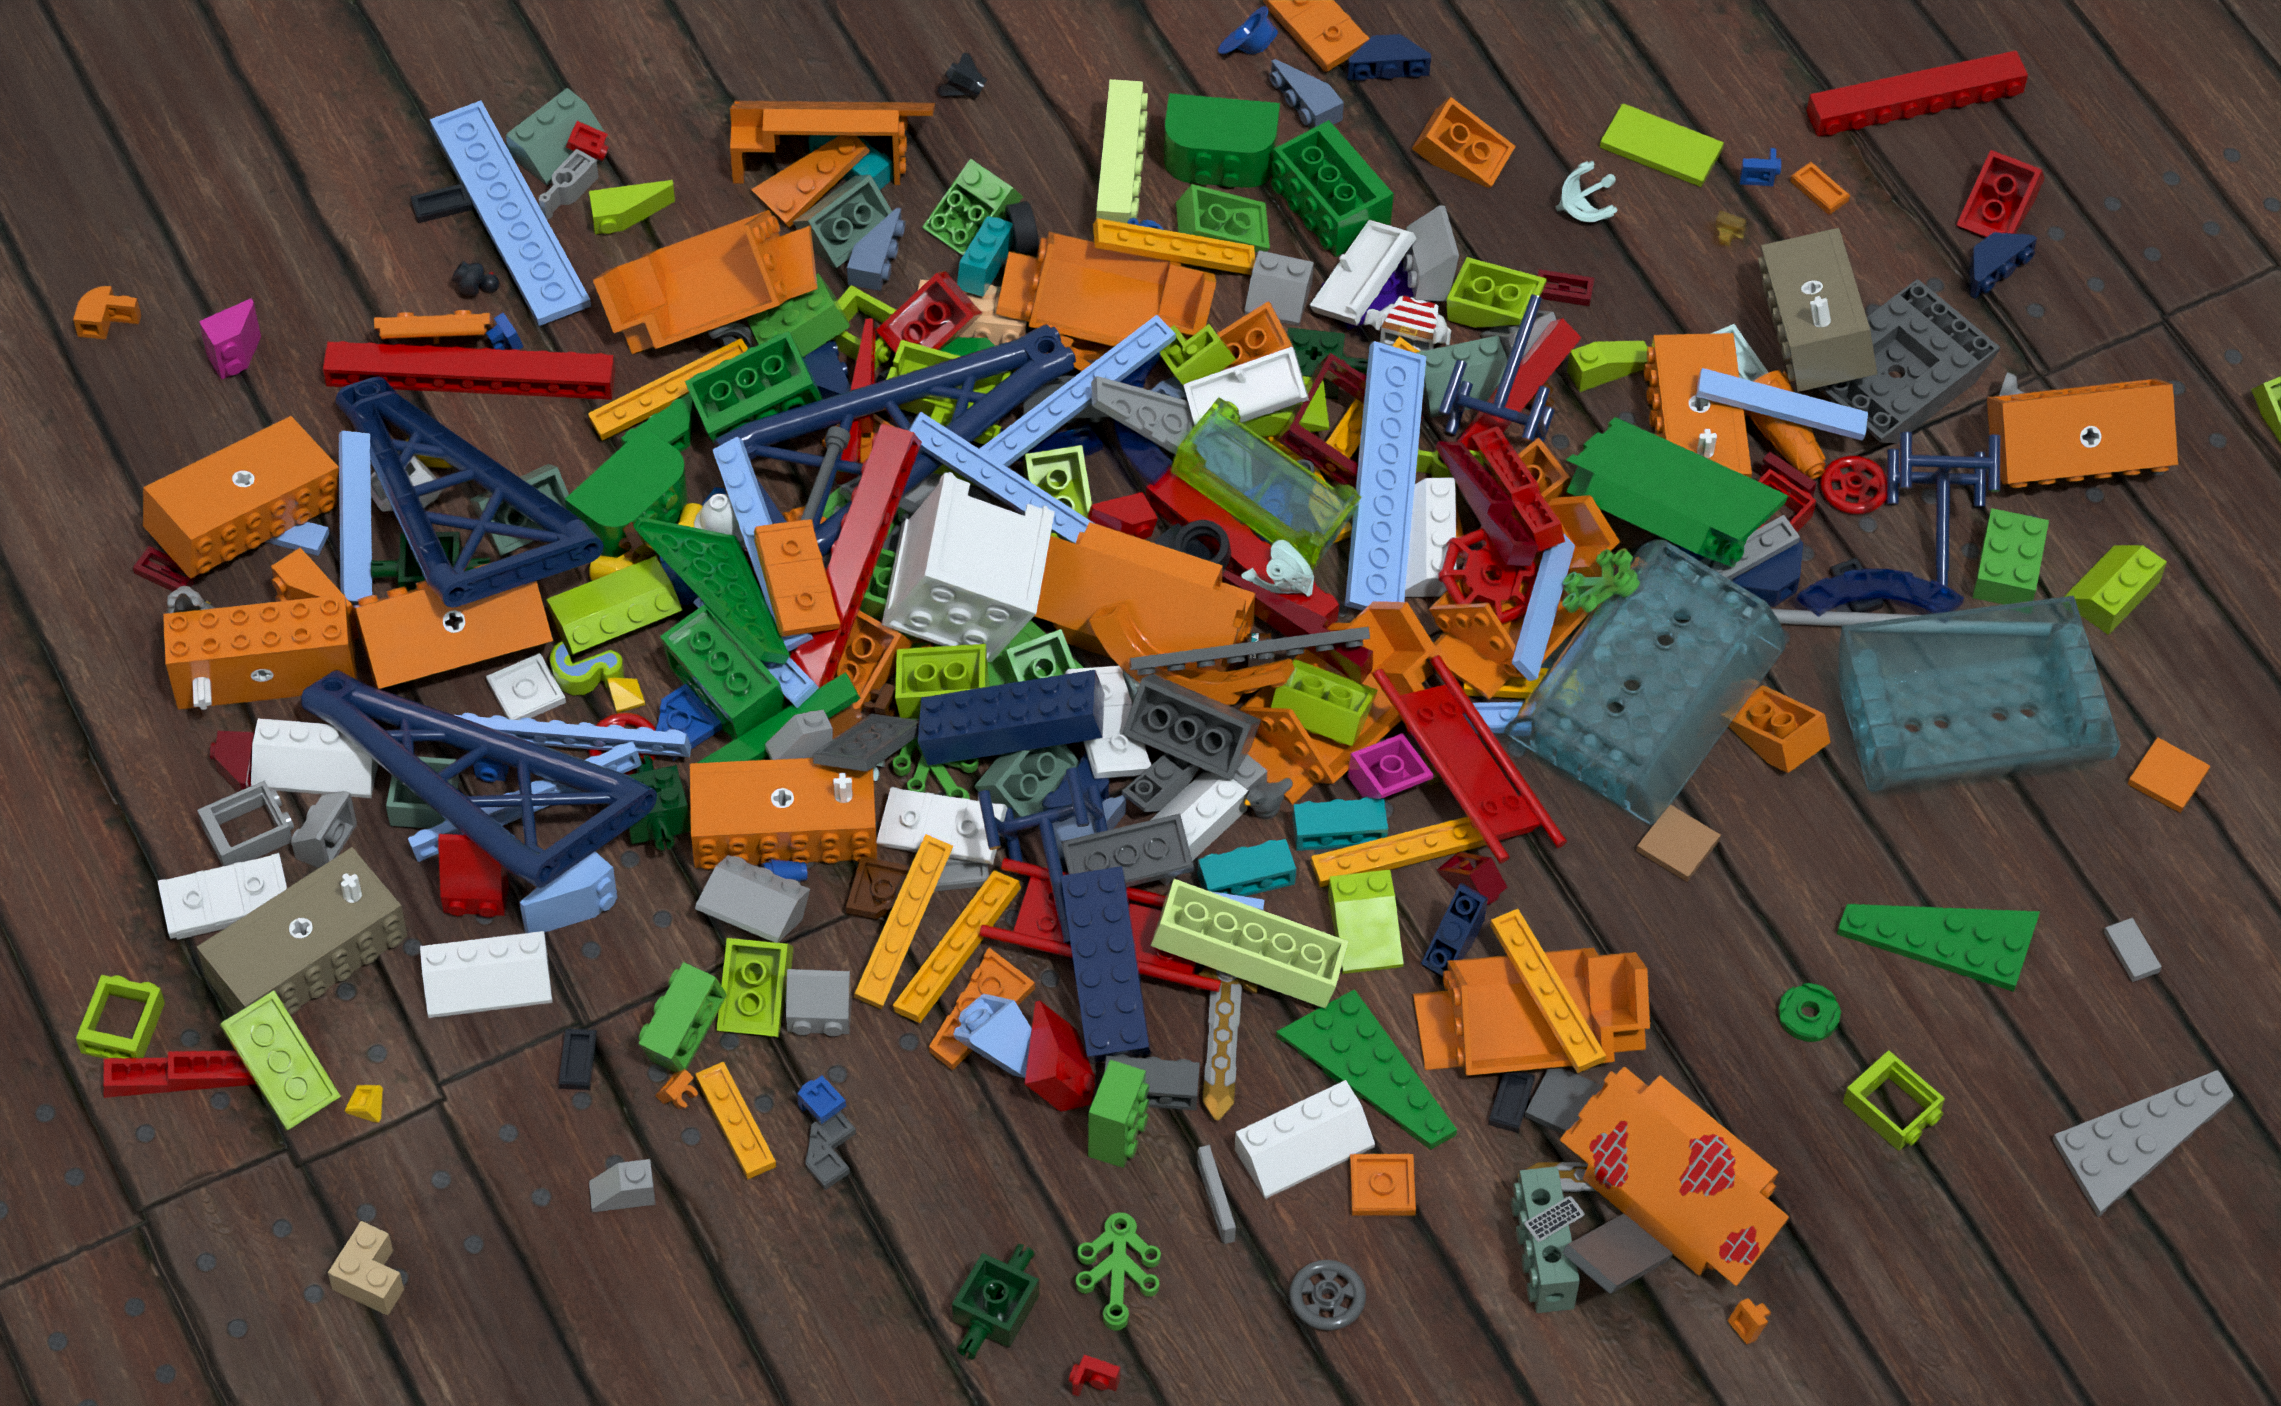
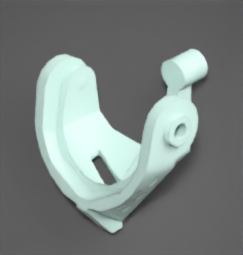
[1556,160,1618,222]
[1241,540,1314,597]

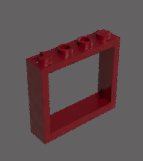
[1277,353,1424,493]

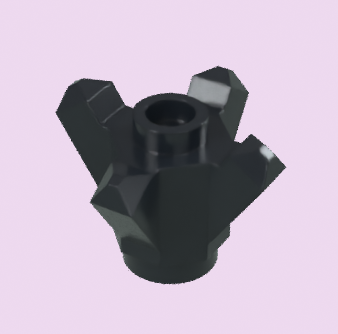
[937,52,987,98]

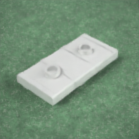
[1310,220,1417,325]
[1183,347,1309,438]
[1065,666,1151,779]
[877,787,1007,865]
[158,853,287,940]

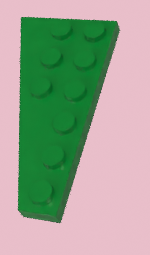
[1837,904,2040,992]
[1276,989,1457,1150]

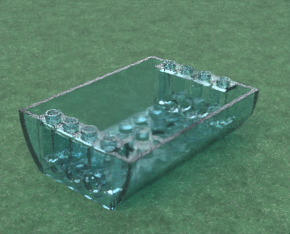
[1504,540,1786,826]
[1839,596,2121,792]

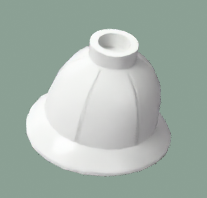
[694,494,744,542]

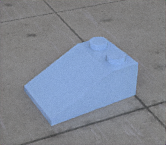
[520,852,618,933]

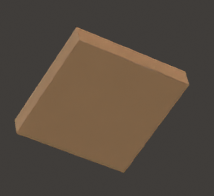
[1636,805,1721,882]

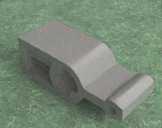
[539,149,599,220]

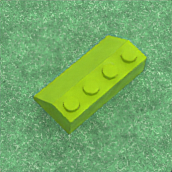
[546,556,682,654]

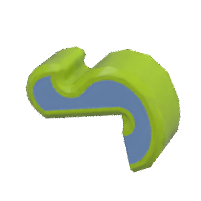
[550,641,624,695]

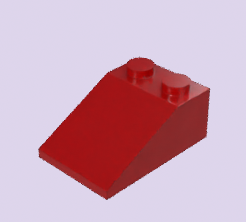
[1956,150,2045,238]
[876,271,983,353]
[438,834,509,917]
[1025,1001,1095,1112]

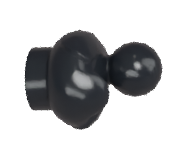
[451,261,500,296]

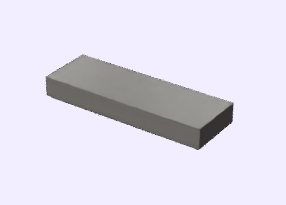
[1197,1145,1236,1244]

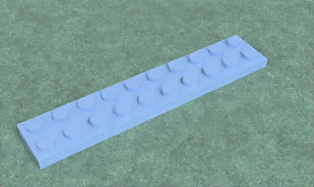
[430,101,591,326]
[1345,341,1426,611]

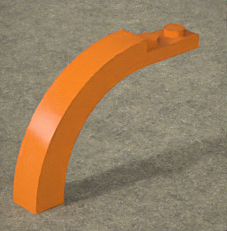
[1089,602,1295,705]

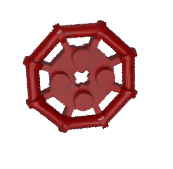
[1438,526,1538,624]

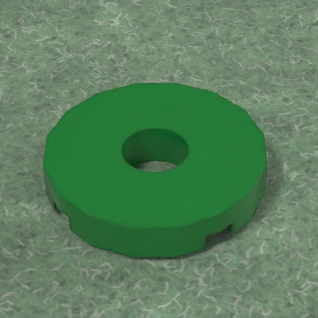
[1778,983,1841,1042]

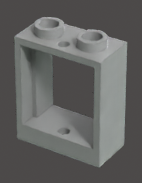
[197,780,294,866]

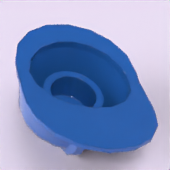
[1218,6,1278,54]

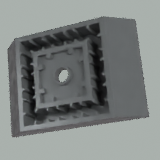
[1817,279,2000,444]

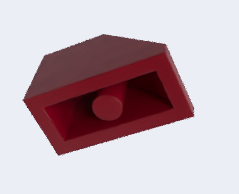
[210,731,254,792]
[1437,852,1508,905]

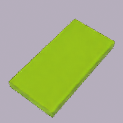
[1600,103,1724,187]
[219,991,341,1131]

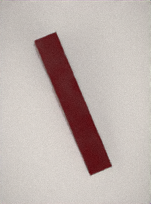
[1435,441,1538,566]
[1222,570,1373,685]

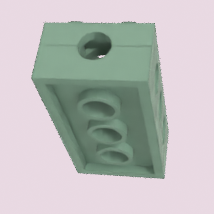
[1511,1166,1580,1313]

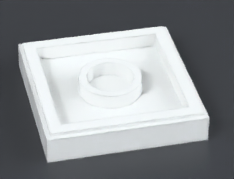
[486,653,566,720]

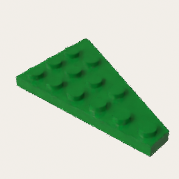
[633,517,790,664]

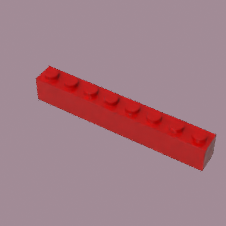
[1806,50,2028,137]
[1146,467,1339,627]

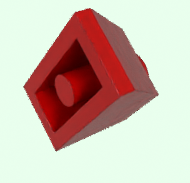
[1087,492,1158,540]

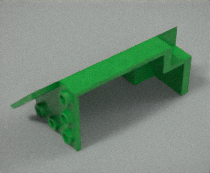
[1566,417,1789,568]

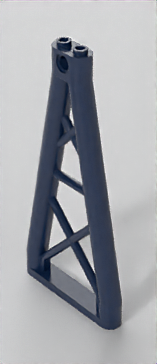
[714,324,1076,557]
[336,377,604,608]
[301,670,657,888]

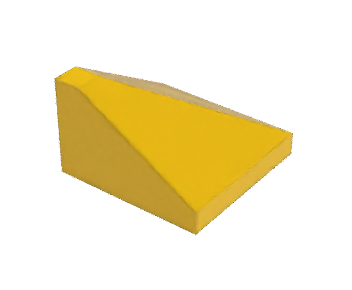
[607,678,646,713]
[345,1085,383,1123]

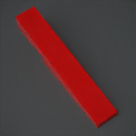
[835,318,876,484]
[1457,318,1582,451]
[1471,426,1565,552]
[104,1051,257,1098]

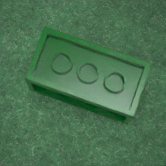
[1271,120,1394,258]
[685,331,823,445]
[660,604,787,740]

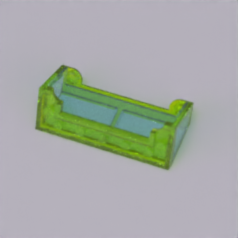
[1171,397,1362,571]

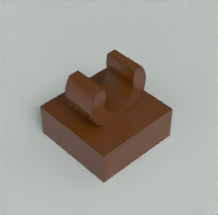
[619,522,658,561]
[864,683,898,717]

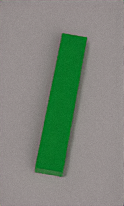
[697,672,861,763]

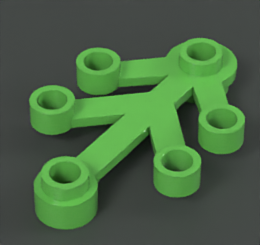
[1562,548,1640,613]
[893,718,978,799]
[1076,1213,1161,1330]

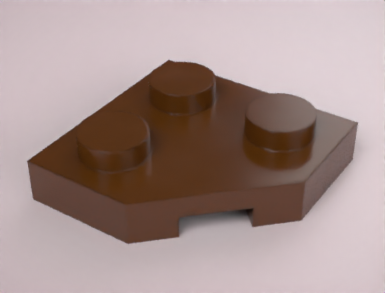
[846,856,911,919]

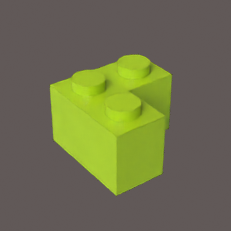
[1159,324,1236,386]

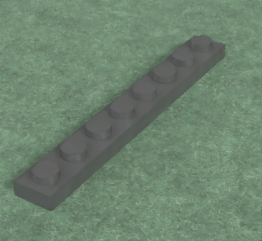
[1129,627,1370,675]

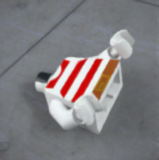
[1364,296,1451,352]

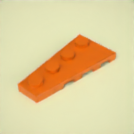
[751,135,870,228]
[929,948,1035,1070]

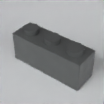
[1105,1054,1200,1111]

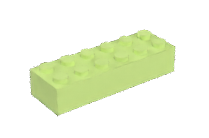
[1096,79,1148,223]
[1151,879,1348,1009]

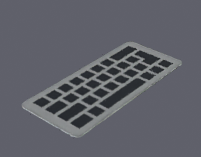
[1524,1196,1584,1242]

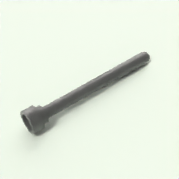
[801,426,851,521]

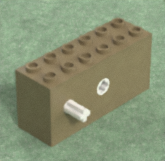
[1758,228,1877,392]
[197,847,408,1015]

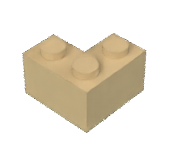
[328,1221,404,1316]

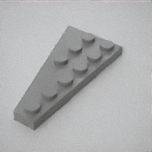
[1091,376,1253,493]
[2052,1070,2234,1218]

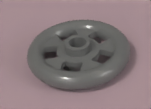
[1289,1260,1366,1330]

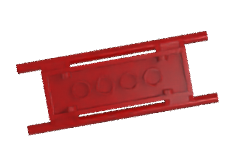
[1372,655,1567,864]
[979,858,1222,993]

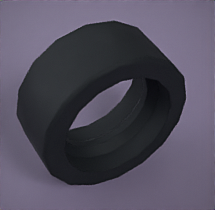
[1005,201,1039,255]
[1173,520,1231,570]

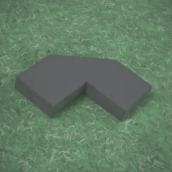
[805,1111,856,1190]

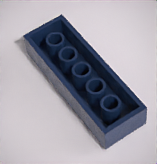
[918,670,1105,766]
[1061,866,1151,1064]

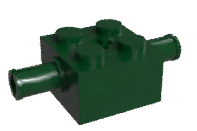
[1287,327,1368,400]
[371,532,491,591]
[628,755,691,850]
[952,1244,1039,1360]

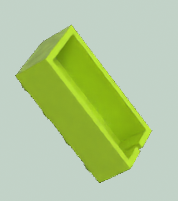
[886,340,1011,425]

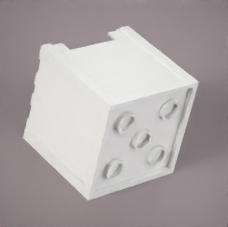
[882,472,1055,662]

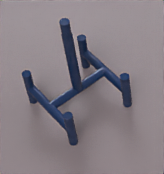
[1438,295,1555,443]
[1887,432,2001,594]
[978,767,1108,944]

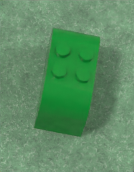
[1164,93,1280,188]
[565,426,688,558]

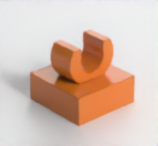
[655,1069,698,1110]
[1727,1298,1771,1345]

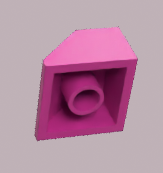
[199,298,261,379]
[1348,733,1433,799]

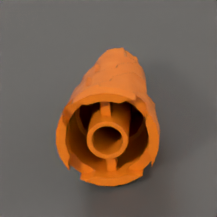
[1744,370,1826,480]

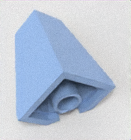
[953,994,1032,1078]

